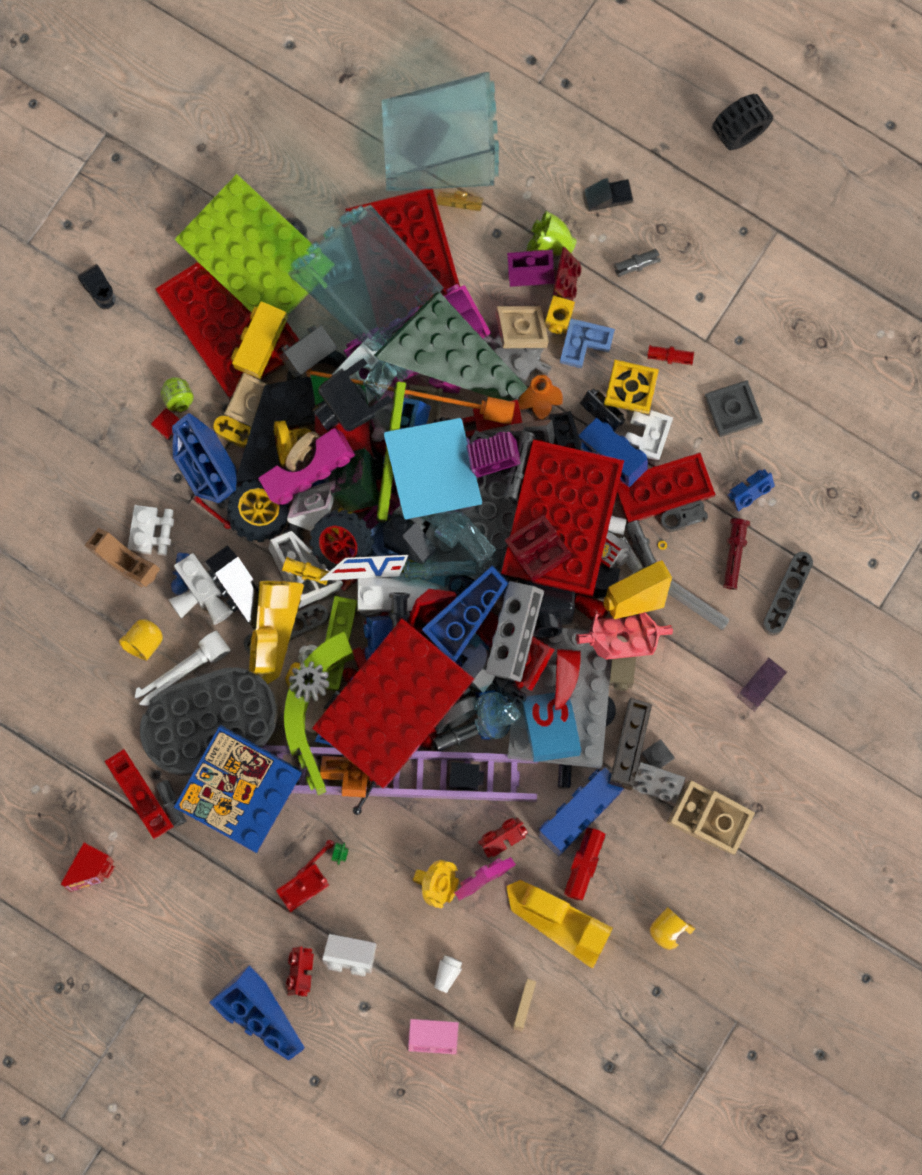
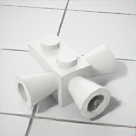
[168,553,233,625]

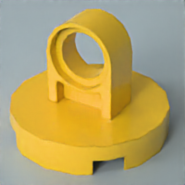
[274,420,311,467]
[412,860,459,908]

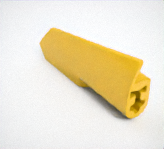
[249,581,304,684]
[507,880,613,968]

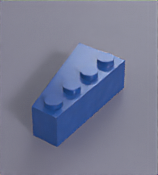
[539,767,624,857]

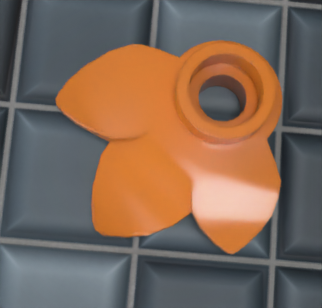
[518,375,563,420]

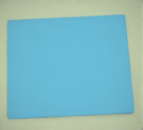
[384,418,482,519]

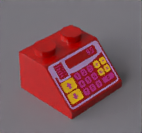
[60,842,115,892]

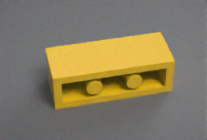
[231,301,288,379]

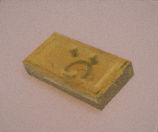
[436,191,484,211]

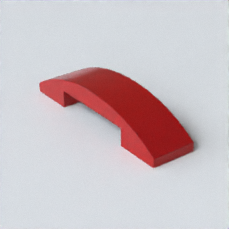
[104,749,174,840]

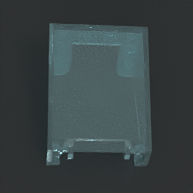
[382,72,499,191]
[288,205,443,352]

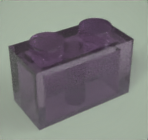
[737,658,787,712]

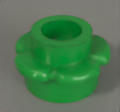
[331,842,349,865]

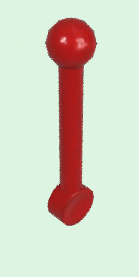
[193,496,231,529]
[296,840,334,875]

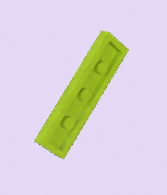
[323,596,357,691]

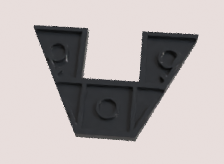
[236,377,371,484]

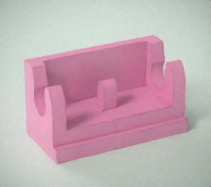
[409,1019,458,1054]

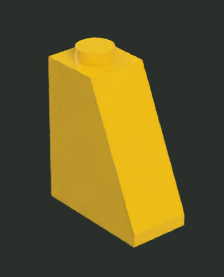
[604,560,672,619]

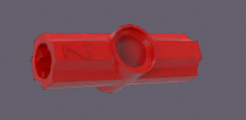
[564,827,606,901]

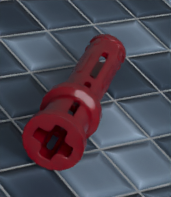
[723,518,751,590]

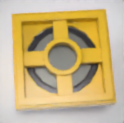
[604,359,659,414]

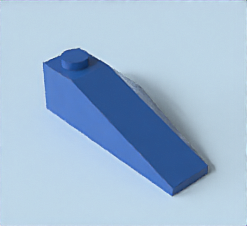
[209,965,305,1061]

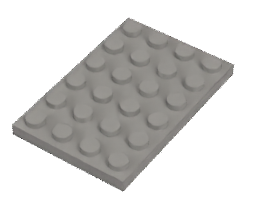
[507,628,612,768]

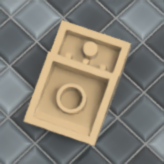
[666,780,755,855]

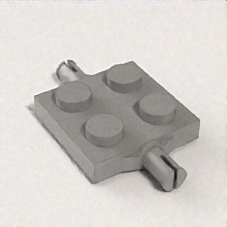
[483,334,552,383]

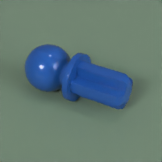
[171,552,190,595]

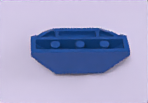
[172,413,237,503]

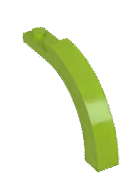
[284,632,354,795]

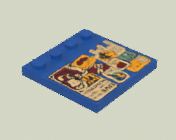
[174,725,303,853]

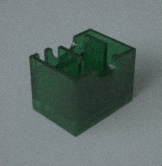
[331,448,382,512]

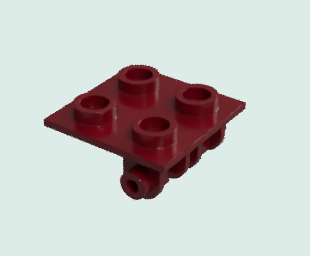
[552,247,581,301]

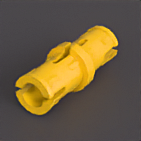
[282,556,330,585]

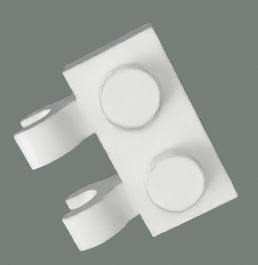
[625,410,673,462]

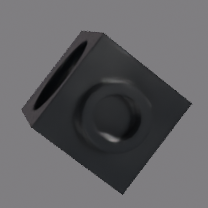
[450,762,484,791]

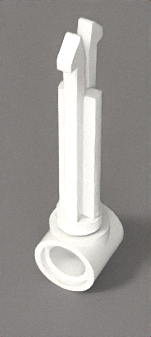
[135,631,231,706]

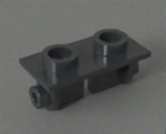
[580,388,626,432]

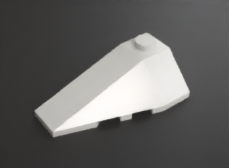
[357,572,447,612]

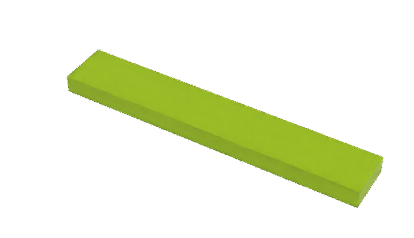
[376,382,406,523]

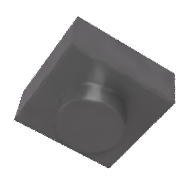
[642,739,675,769]

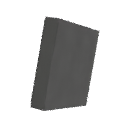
[704,380,763,438]

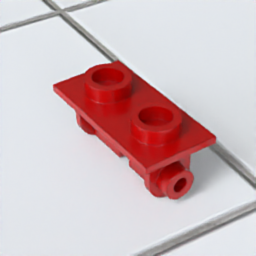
[478,817,528,858]
[286,946,314,997]

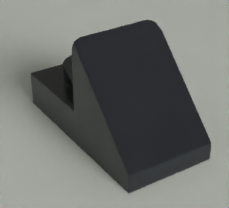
[584,178,633,211]

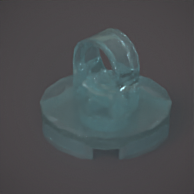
[474,692,521,739]

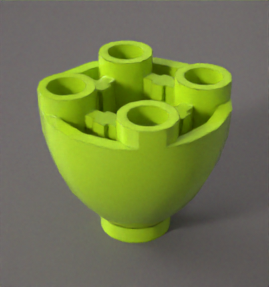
[526,211,577,257]

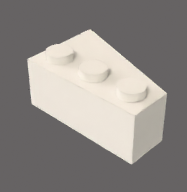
[268,531,343,609]

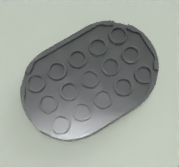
[140,667,278,775]

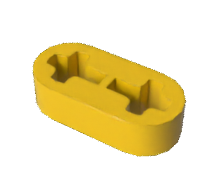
[213,416,251,448]

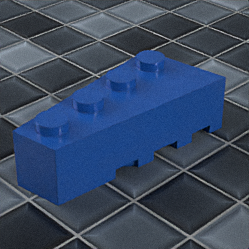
[422,566,509,663]

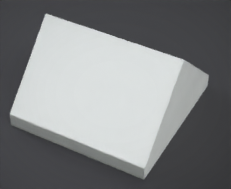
[287,480,339,531]

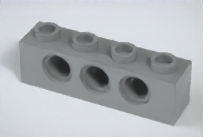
[486,581,544,682]

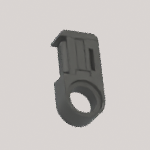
[661,500,708,532]

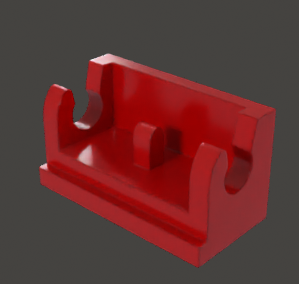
[276,864,330,913]

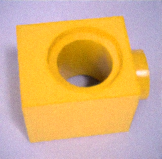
[545,296,575,334]

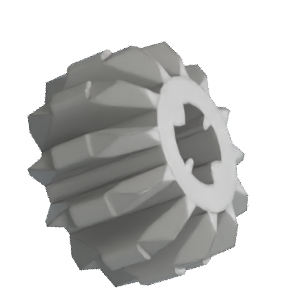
[289,661,329,702]

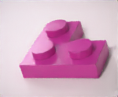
[455,857,516,901]

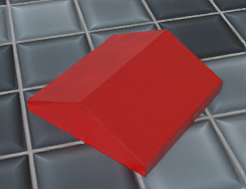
[408,588,457,633]

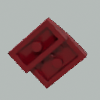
[505,514,572,582]

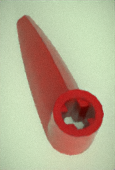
[555,649,581,710]

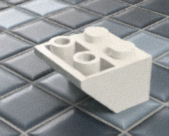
[323,934,377,977]

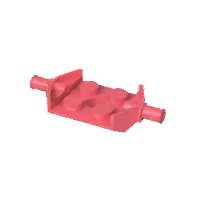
[575,612,673,660]

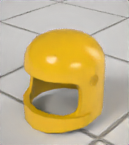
[119,619,163,661]
[650,907,696,950]

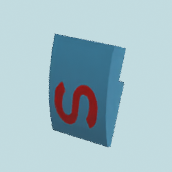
[522,692,581,762]

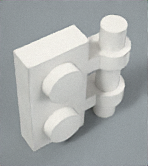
[128,505,174,556]

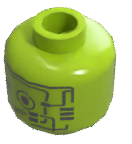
[160,377,194,412]

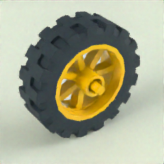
[227,479,289,542]

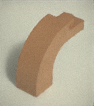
[85,528,160,588]

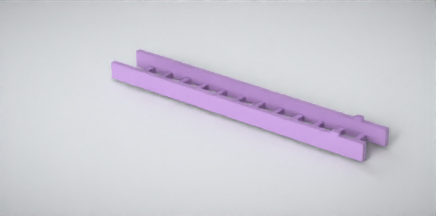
[262,745,538,802]

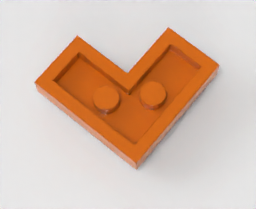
[320,756,368,797]

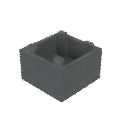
[279,325,337,378]

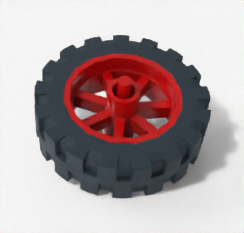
[310,510,374,571]

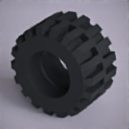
[712,94,774,150]

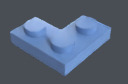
[560,319,615,369]

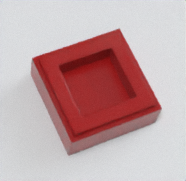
[151,408,180,441]

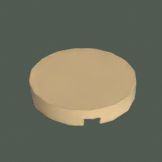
[286,431,321,472]

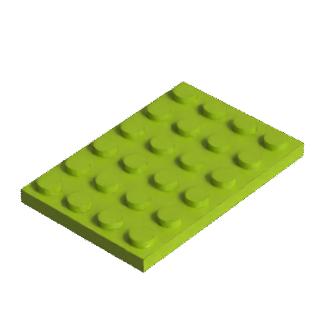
[174,174,335,316]

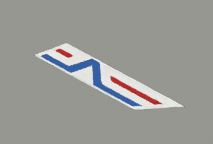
[319,555,408,581]

